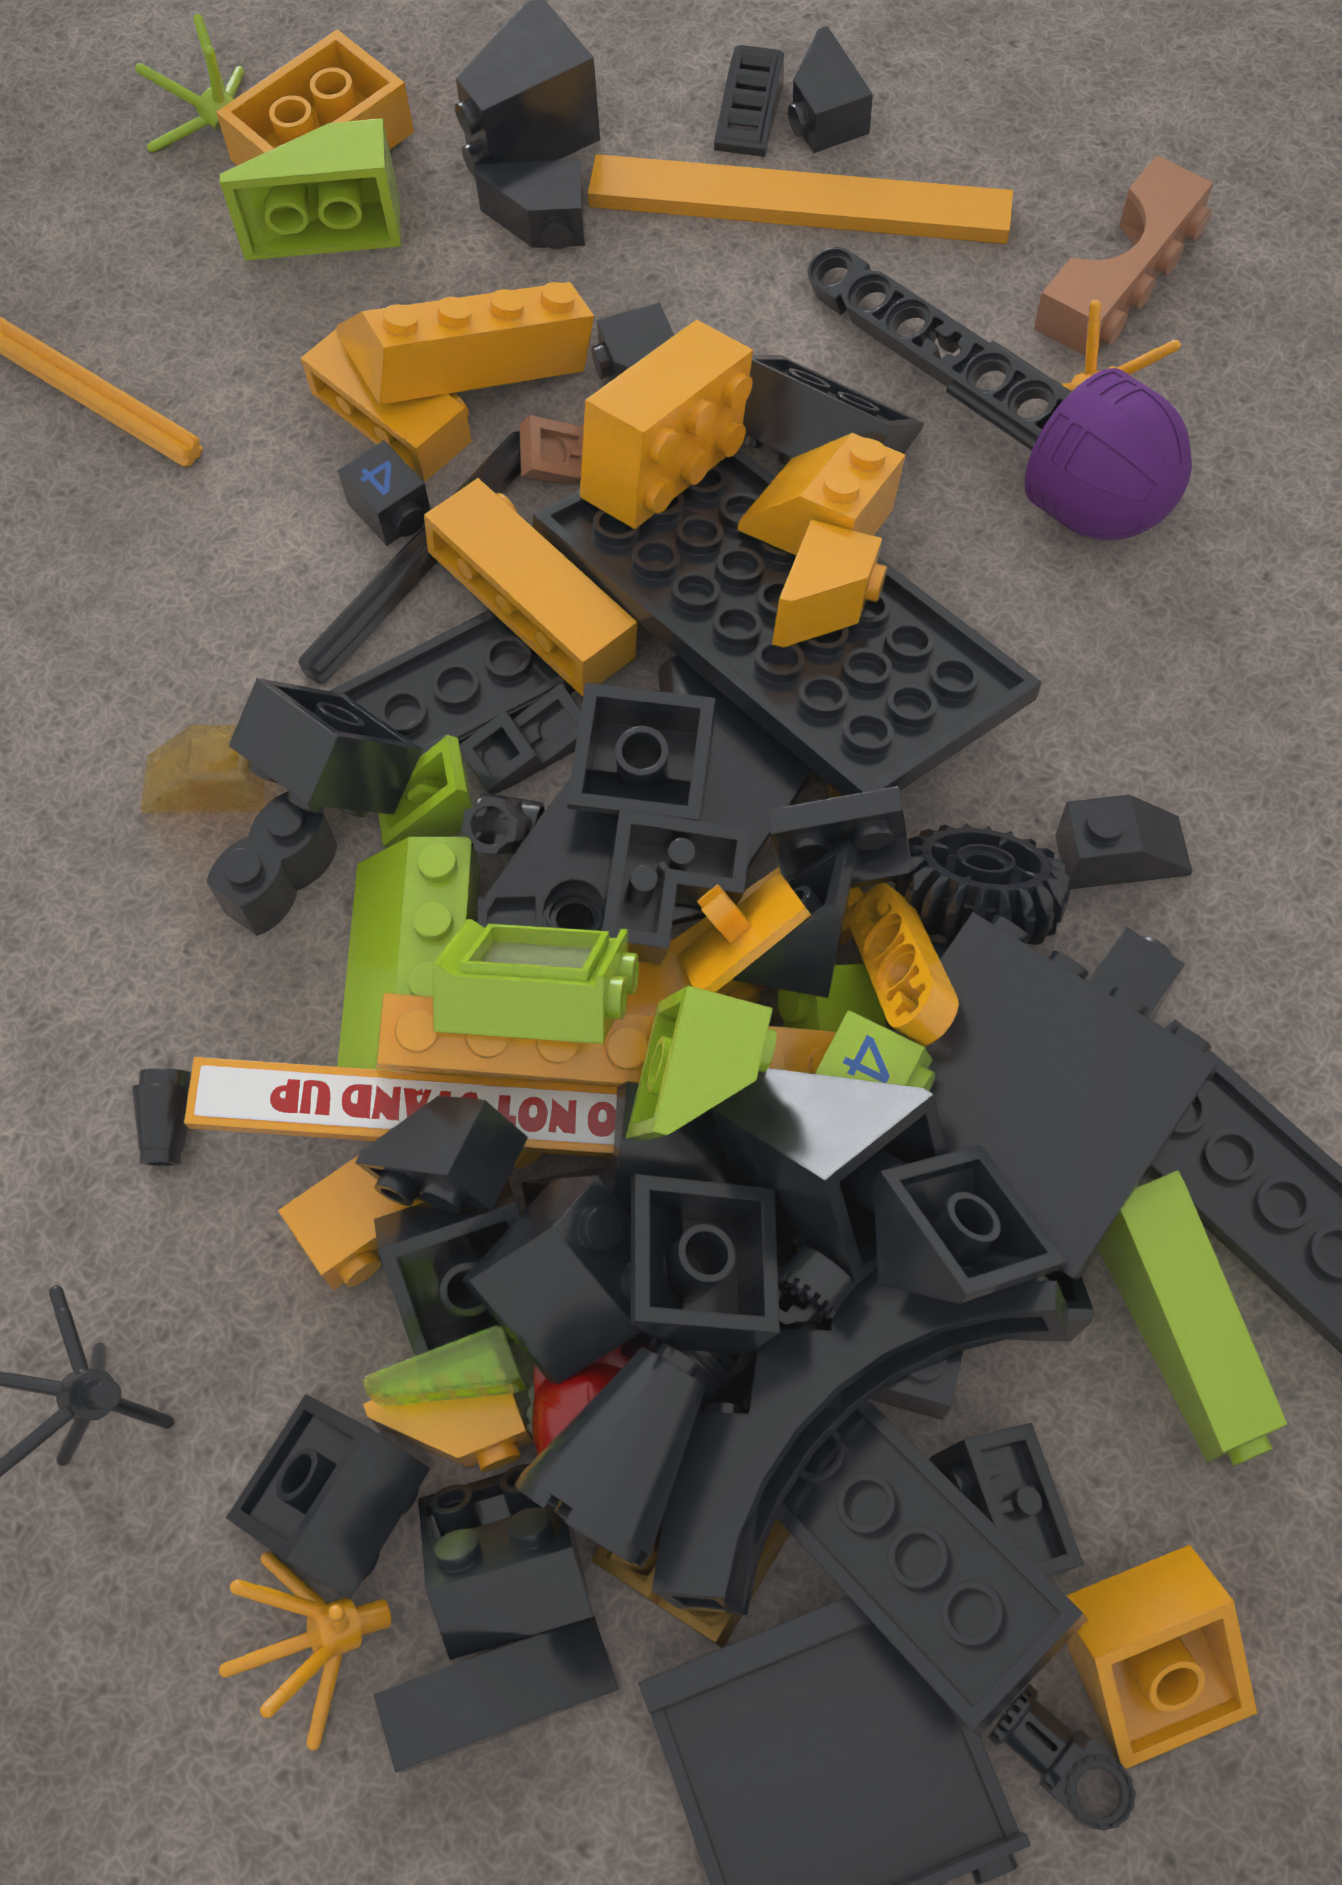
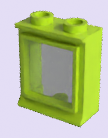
[432,919,639,1044]

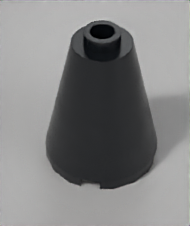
[514,1342,706,1568]

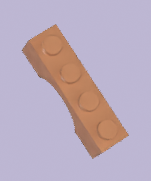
[1034,155,1213,356]

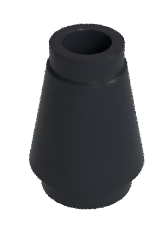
[132,1068,192,1166]

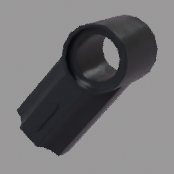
[461,793,545,854]

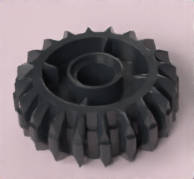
[893,823,1070,945]

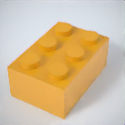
[216,29,414,166]
[580,319,753,529]

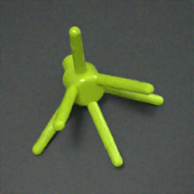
[135,14,244,153]

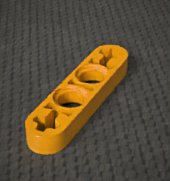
[849,883,959,1046]

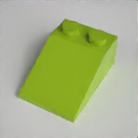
[220,118,402,261]

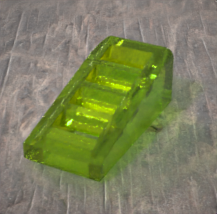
[362,1325,526,1406]

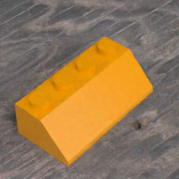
[337,282,594,405]

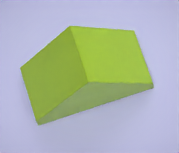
[378,735,473,847]

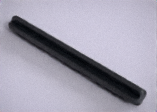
[298,431,521,684]

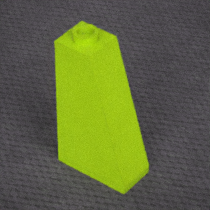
[1097,1170,1287,1467]

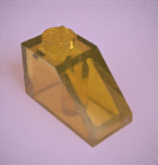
[140,724,266,813]

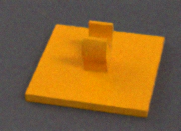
[678,872,811,993]

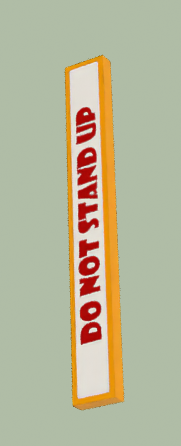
[184,1057,618,1158]

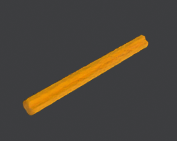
[0,316,203,467]

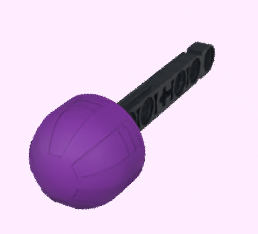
[807,247,1192,540]

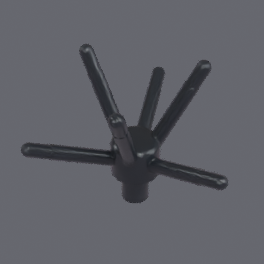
[0,1285,174,1477]

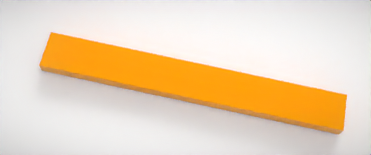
[587,154,1013,244]

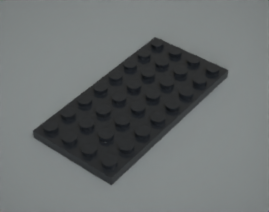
[533,450,1042,796]

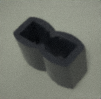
[206,791,337,936]

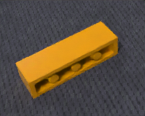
[424,478,637,696]

